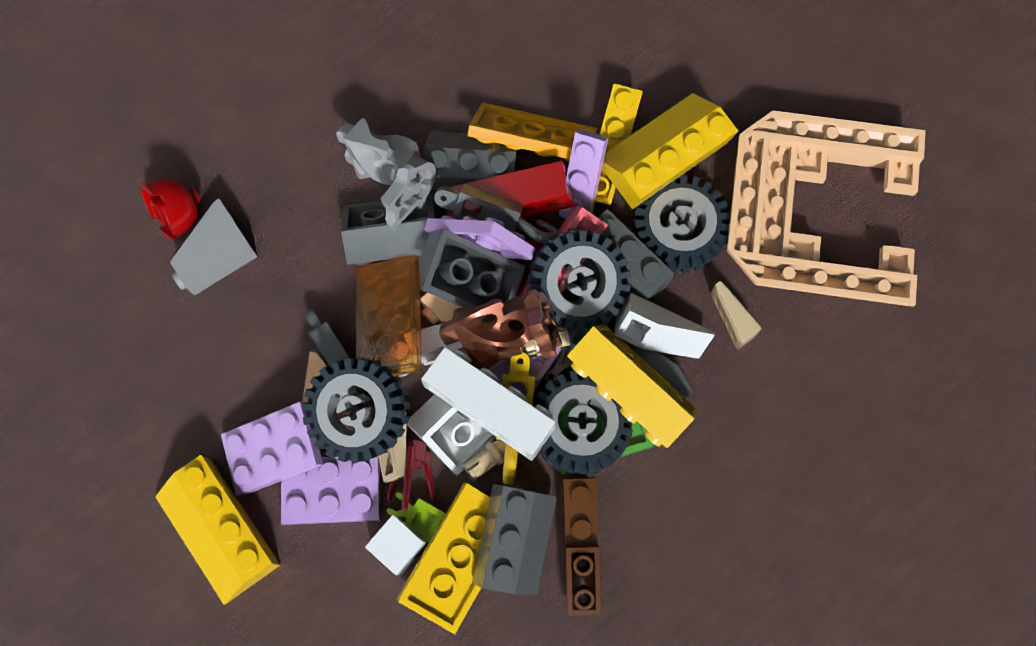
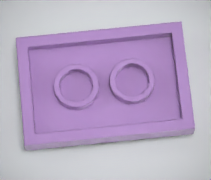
[424,216,536,260]
[221,402,323,496]
[281,456,380,525]

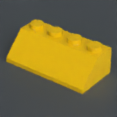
[602,93,738,210]
[567,325,701,448]
[155,455,280,605]

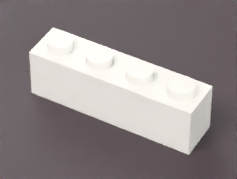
[421,347,556,461]

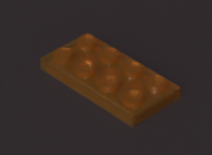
[356,255,422,376]

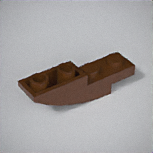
[563,477,601,616]

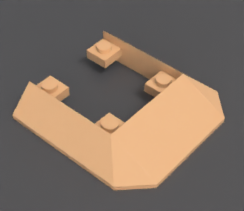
[727,110,926,307]

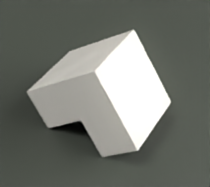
[365,515,427,575]

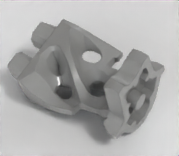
[336,118,436,230]

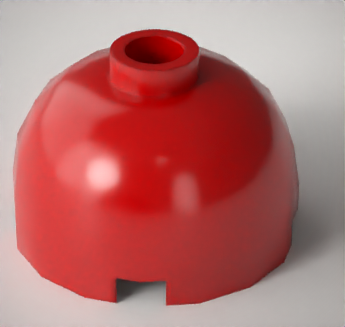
[140,177,200,240]

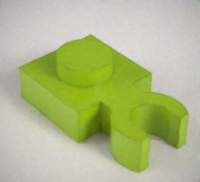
[387,493,446,542]

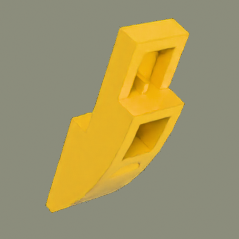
[595,84,643,206]

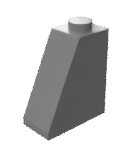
[170,199,258,296]

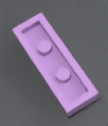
[559,129,608,219]

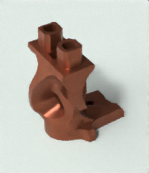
[439,289,562,371]

